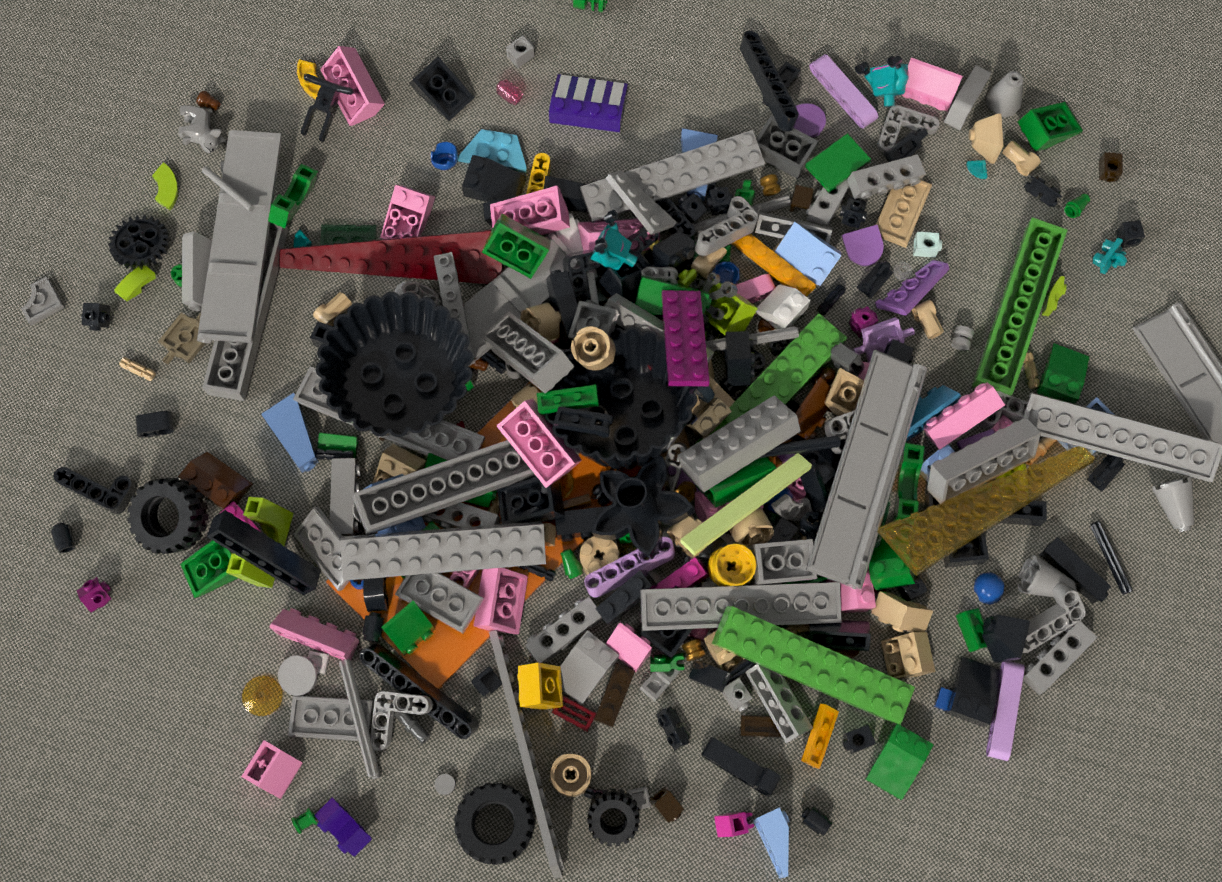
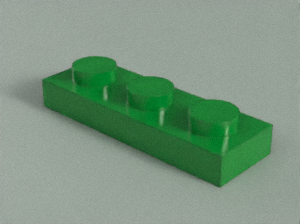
[537,385,599,414]

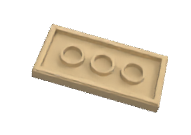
[876,172,932,248]

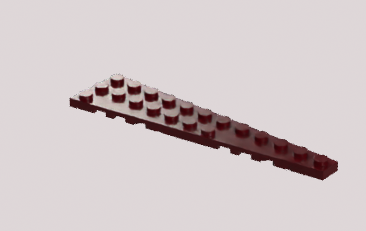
[280,230,502,284]

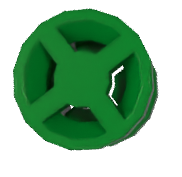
[171,264,182,287]

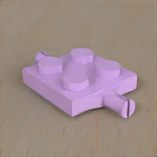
[853,317,915,363]

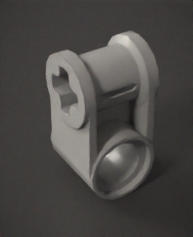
[642,267,678,284]

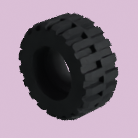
[127,478,209,554]
[454,783,534,865]

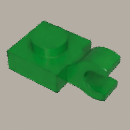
[735,179,755,207]
[650,653,684,672]

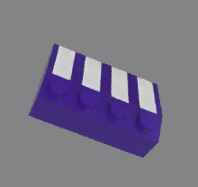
[549,74,628,133]

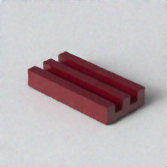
[552,695,597,732]

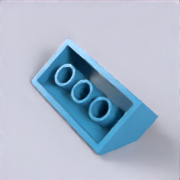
[906,385,961,442]

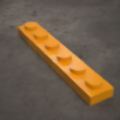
[731,233,816,297]

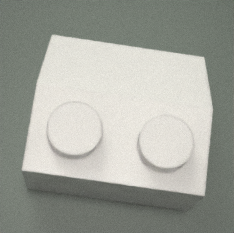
[756,285,810,329]

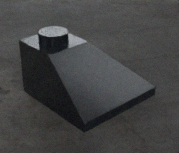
[982,615,1030,663]

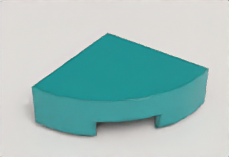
[966,160,988,179]
[293,230,312,247]

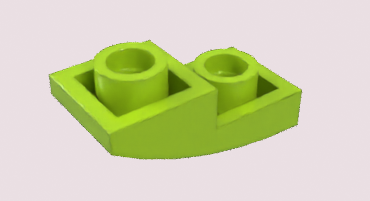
[114,265,156,301]
[677,269,697,287]
[1042,276,1067,316]

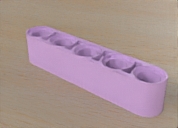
[809,54,878,129]
[584,537,675,597]
[986,661,1025,761]

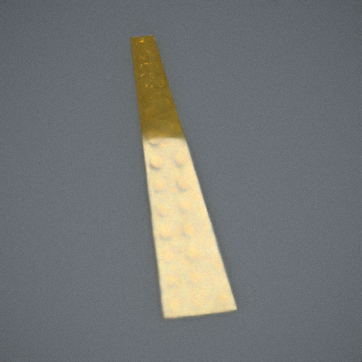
[877,446,1095,576]

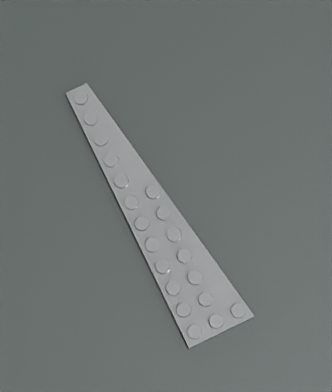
[489,630,565,879]

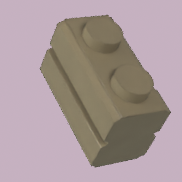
[687,398,732,439]

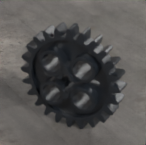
[108,215,171,270]

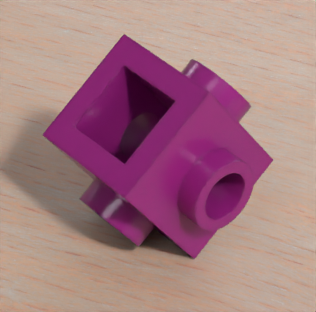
[849,306,878,338]
[77,577,111,613]

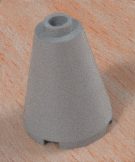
[986,71,1023,117]
[1151,477,1194,532]
[1017,555,1077,597]

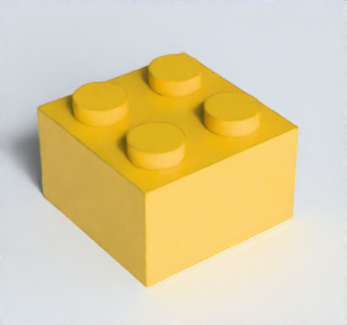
[517,663,563,710]

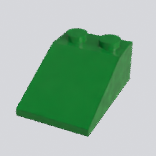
[1018,102,1083,152]
[1036,343,1090,404]
[869,530,915,590]
[180,540,238,598]
[381,601,435,656]
[865,724,934,800]

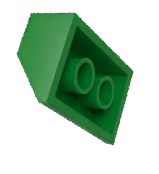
[482,214,551,279]

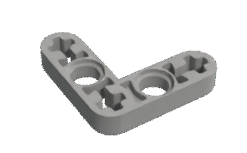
[877,105,939,154]
[370,691,433,751]

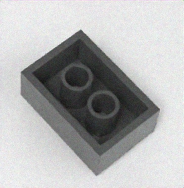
[756,116,818,179]

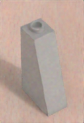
[182,231,212,311]

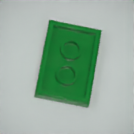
[805,133,871,192]

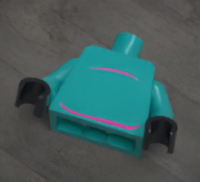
[855,56,909,107]
[590,210,638,270]

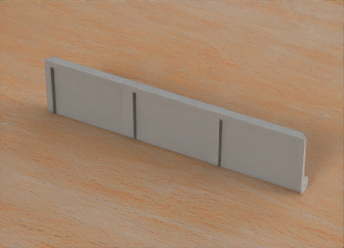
[197,130,282,343]
[464,233,577,366]
[1132,302,1222,466]
[806,350,927,590]

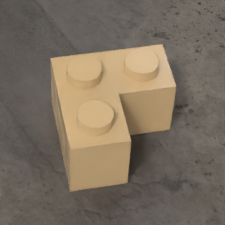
[872,591,933,633]

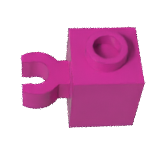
[714,812,754,837]

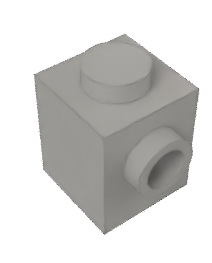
[722,678,752,712]

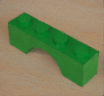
[268,164,318,228]
[893,443,924,526]

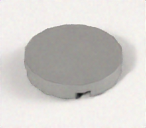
[278,655,318,696]

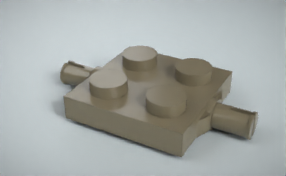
[158,312,206,365]

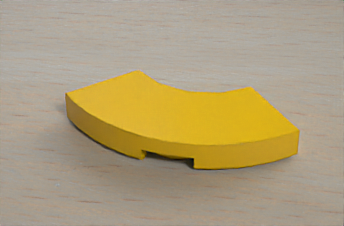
[297,59,321,99]

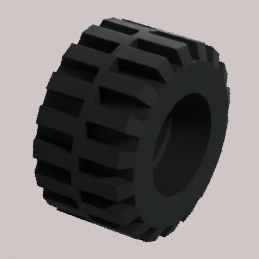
[587,789,640,847]

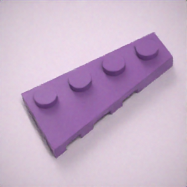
[875,260,949,316]

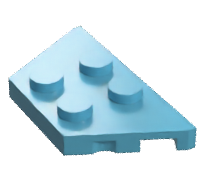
[458,129,527,173]

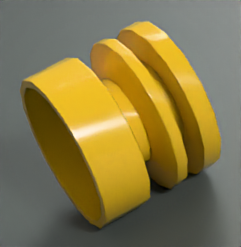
[707,543,756,587]

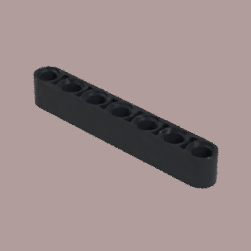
[740,31,799,131]
[360,643,479,739]

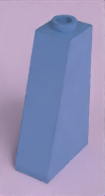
[681,128,718,201]
[261,393,318,473]

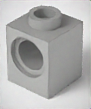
[506,35,535,68]

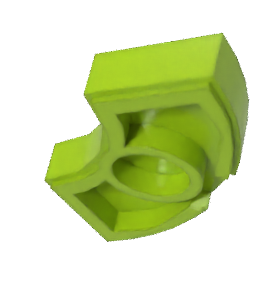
[152,162,178,211]

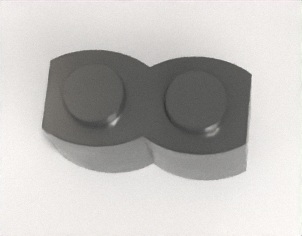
[831,342,864,377]

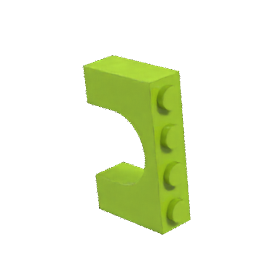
[226,497,294,588]

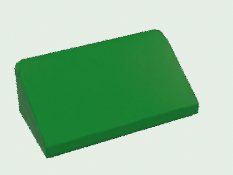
[318,433,359,459]
[956,608,987,652]

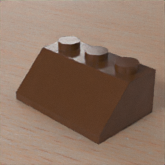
[793,377,832,441]
[178,452,253,510]

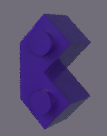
[314,797,372,857]

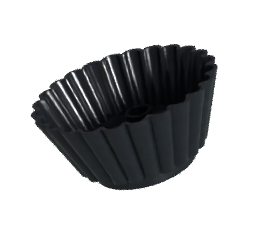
[315,292,474,437]
[545,327,698,470]

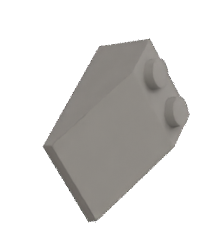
[748,539,817,585]
[560,630,619,705]

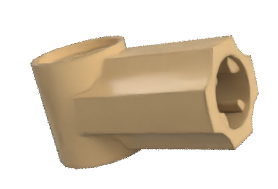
[1002,140,1041,176]
[691,247,727,279]
[313,292,352,327]
[912,300,944,339]

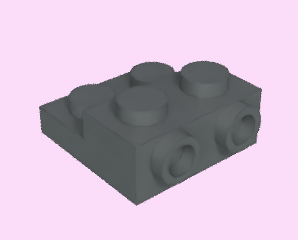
[568,300,619,340]

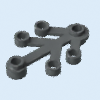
[691,272,738,325]

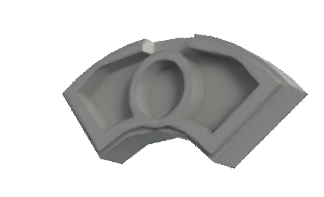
[771,494,813,521]

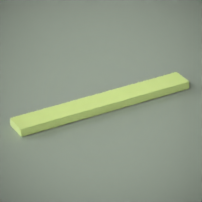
[681,453,812,555]

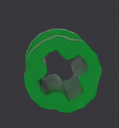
[291,807,318,834]

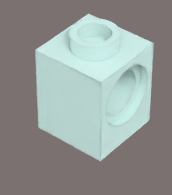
[913,232,942,257]

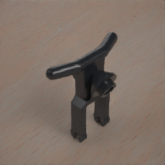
[301,73,354,142]

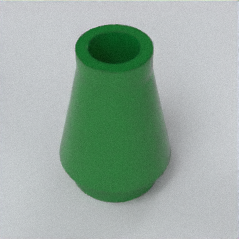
[1064,194,1090,218]
[560,548,583,579]

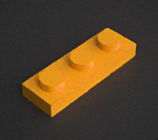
[801,703,839,769]

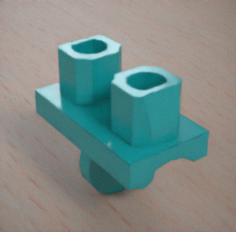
[1093,238,1127,274]

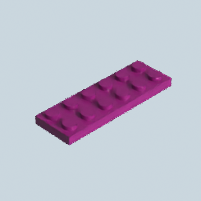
[661,290,710,386]

